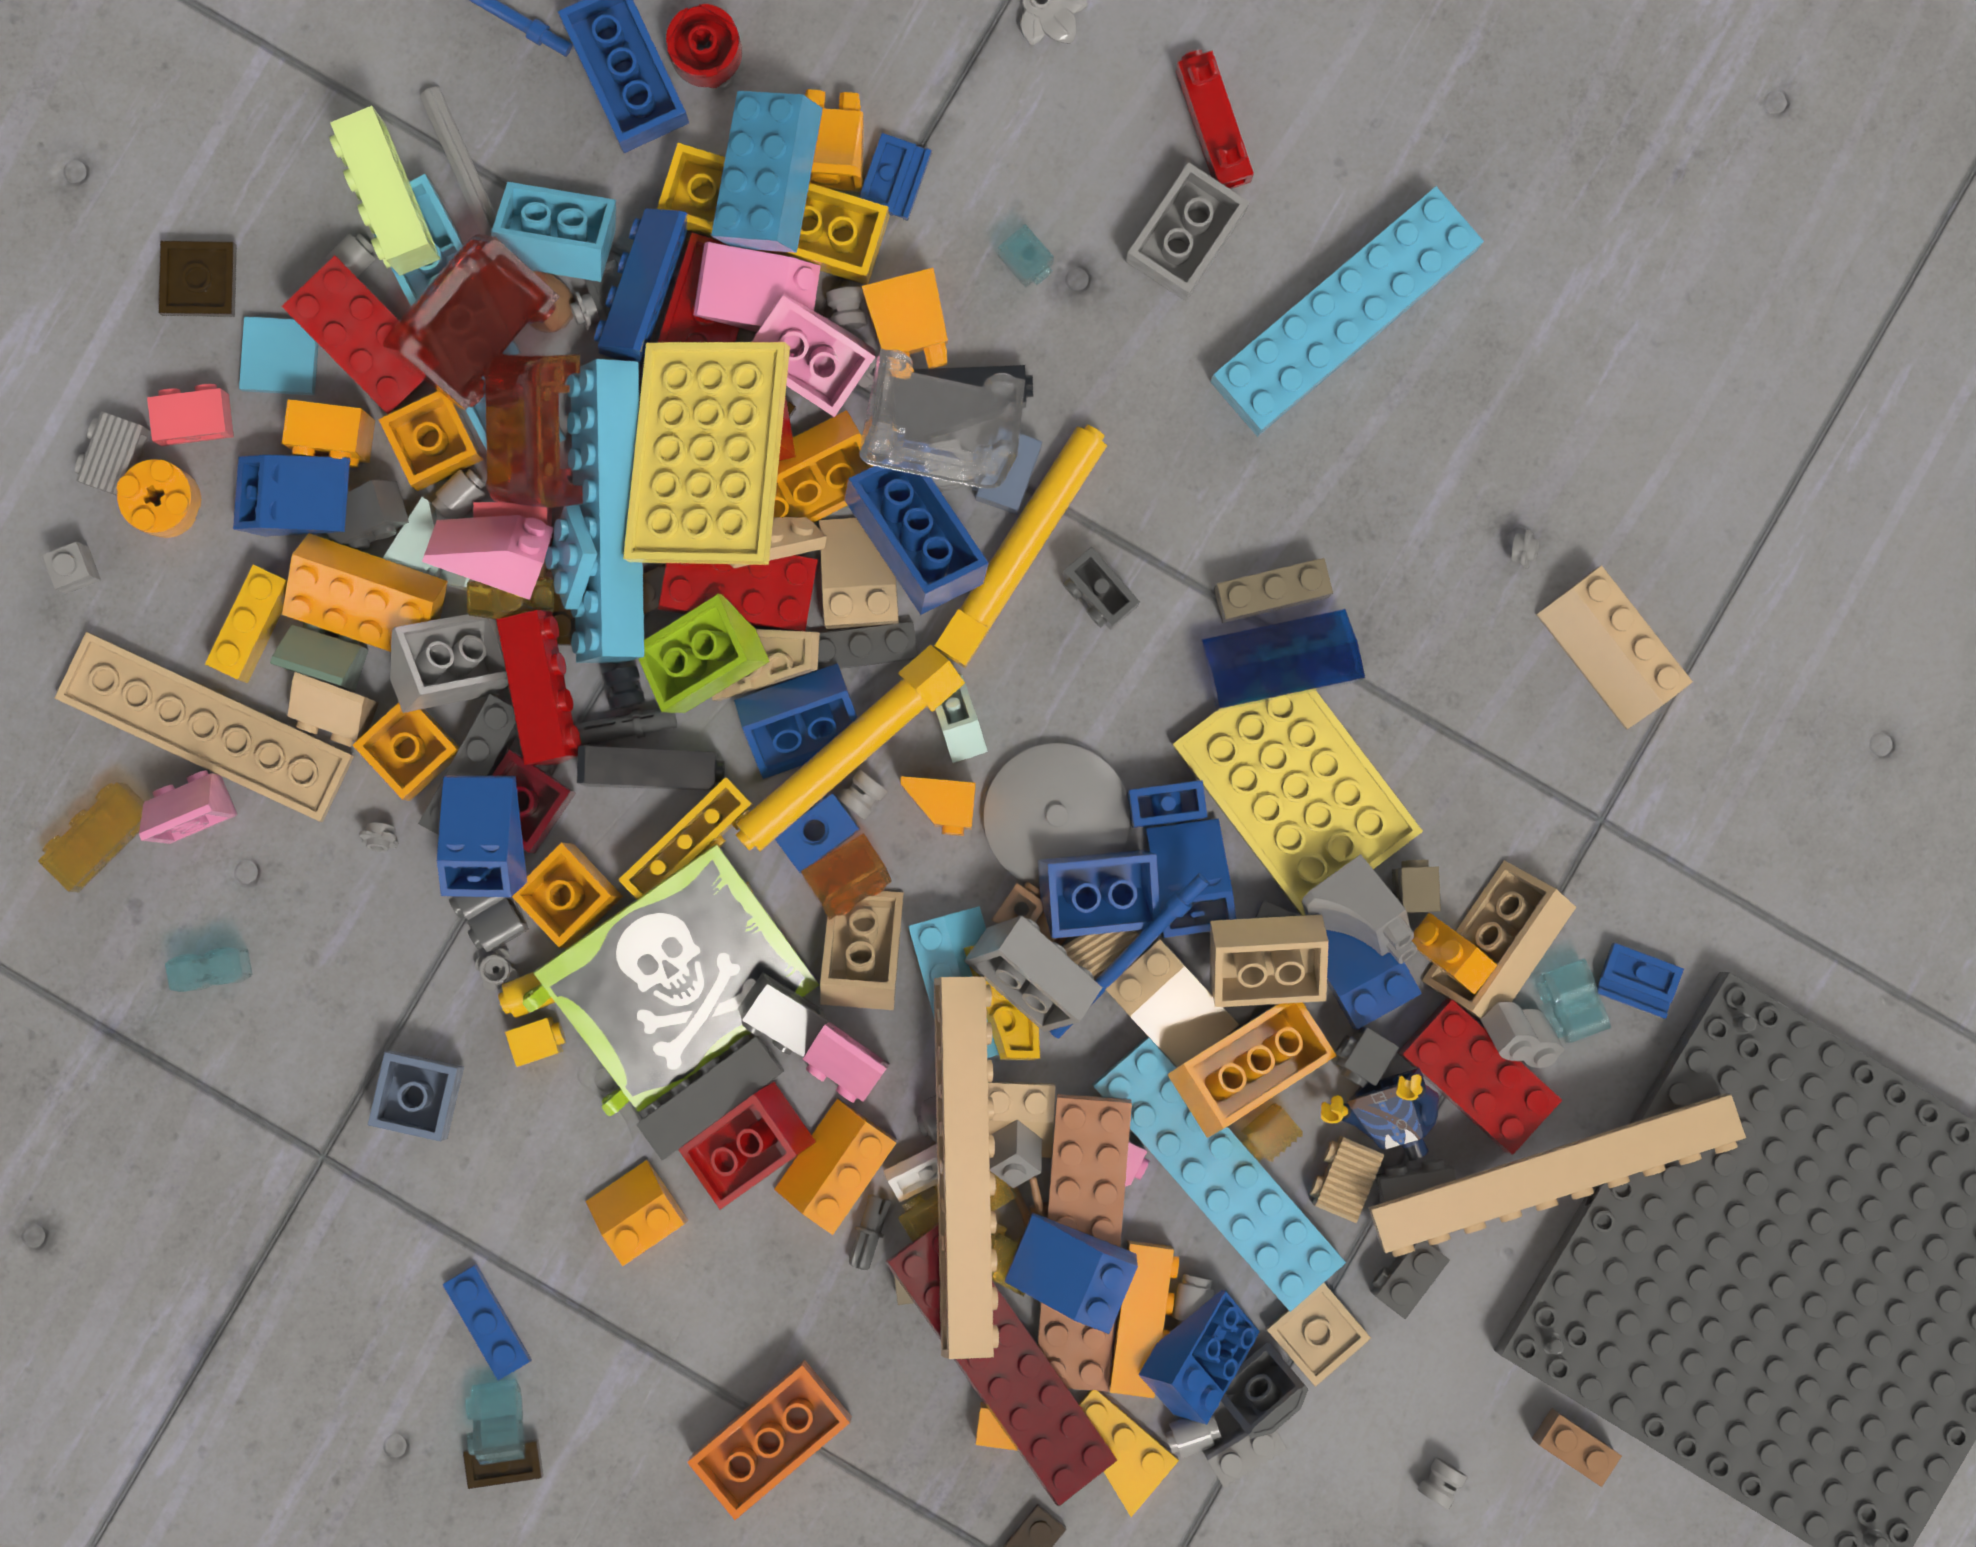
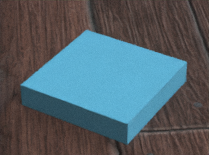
[239,317,318,395]

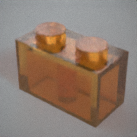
[801,833,892,920]

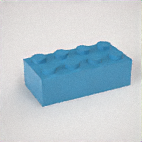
[711,91,823,253]

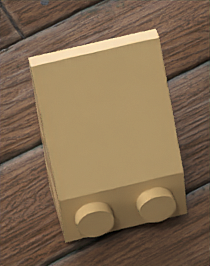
[819,518,899,630]
[820,887,904,1010]
[1105,939,1239,1067]

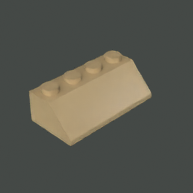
[1536,566,1693,730]
[1422,860,1576,1022]

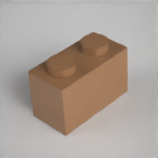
[1532,1408,1622,1487]

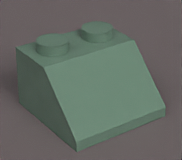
[270,622,369,691]

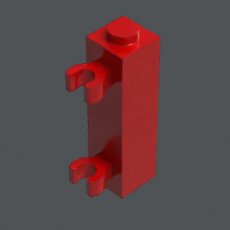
[1176,50,1254,189]

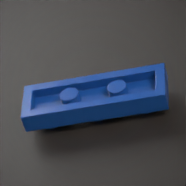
[442,1264,532,1381]

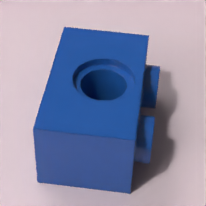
[1127,780,1208,828]
[775,793,860,874]

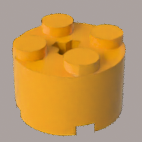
[117,459,202,538]

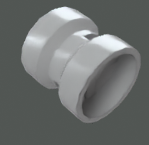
[826,287,867,331]
[837,769,888,820]
[1417,1457,1468,1509]

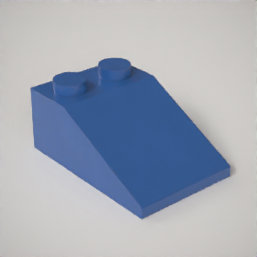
[1326,930,1422,1030]
[1004,1212,1138,1334]

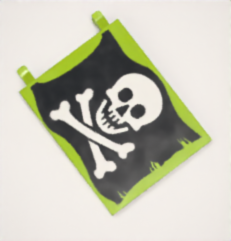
[523,843,819,1116]

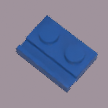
[859,133,932,221]
[1594,943,1684,1019]

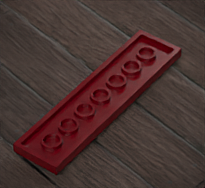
[885,1222,1118,1506]

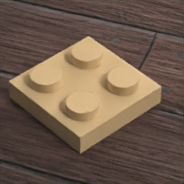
[1266,1283,1371,1387]

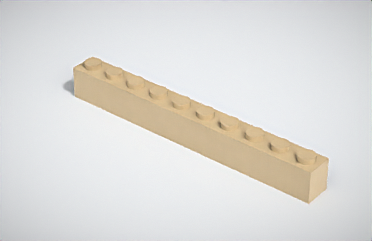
[934,976,999,1359]
[1368,1094,1746,1257]

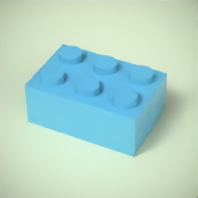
[491,182,616,282]

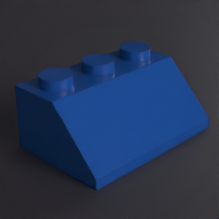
[734,663,858,779]
[1038,850,1160,938]

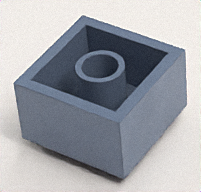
[368,1051,464,1142]

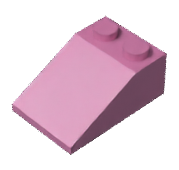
[693,242,821,332]
[751,294,876,417]
[422,515,553,600]
[139,770,237,844]
[803,1022,890,1103]

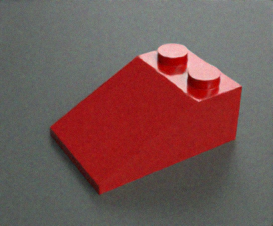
[678,1082,816,1210]

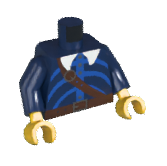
[1321,1068,1439,1161]

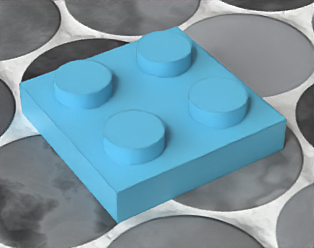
[545,504,597,609]

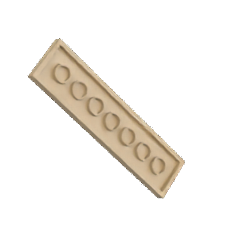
[55,632,354,822]

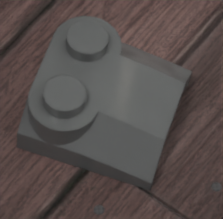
[1221,1342,1308,1438]

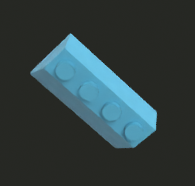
[908,906,999,1058]

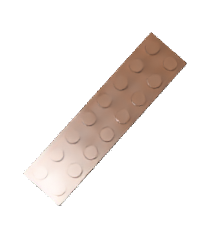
[1037,1094,1132,1392]

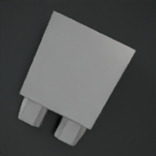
[1302,854,1417,964]

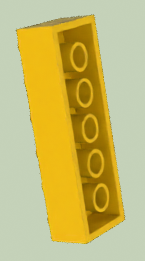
[657,143,890,285]

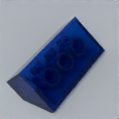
[1201,609,1365,712]

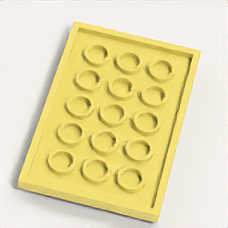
[623,342,790,565]
[1172,656,1423,916]

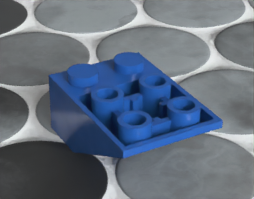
[233,455,350,537]
[437,775,527,897]
[1146,818,1237,938]
[1138,1290,1260,1425]

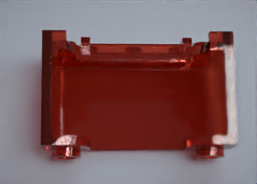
[383,234,560,410]
[483,353,583,508]

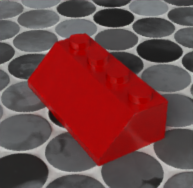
[496,610,581,765]

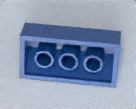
[594,208,687,368]

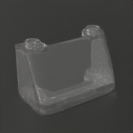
[860,349,1025,489]

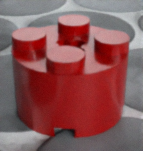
[666,4,742,88]

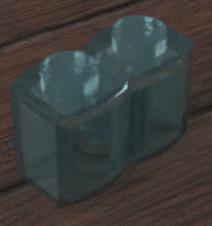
[165,947,253,992]
[1537,959,1611,1043]
[465,1379,525,1465]

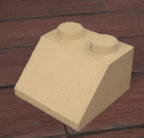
[287,672,379,747]
[988,1081,1055,1158]

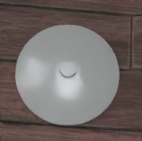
[984,743,1130,888]

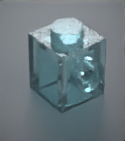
[997,224,1054,288]

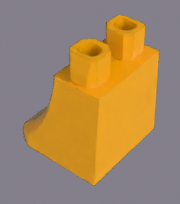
[805,89,864,192]
[862,268,948,378]

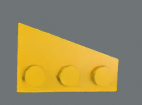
[964,946,1040,1060]
[1079,1390,1179,1517]

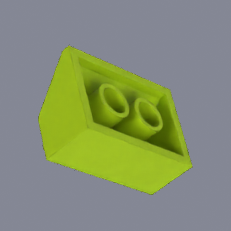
[638,594,770,713]

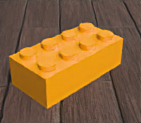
[282,533,448,652]
[1167,1002,1337,1138]

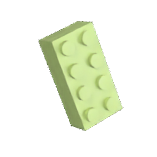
[329,106,441,276]

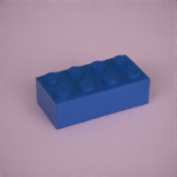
[558,0,689,153]
[845,449,989,615]

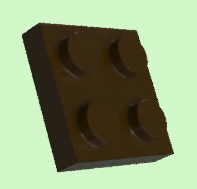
[159,241,237,317]

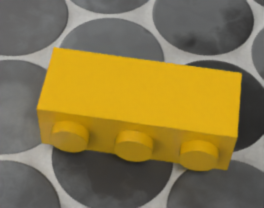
[205,564,288,683]

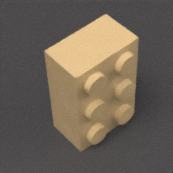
[1210,914,1329,1007]

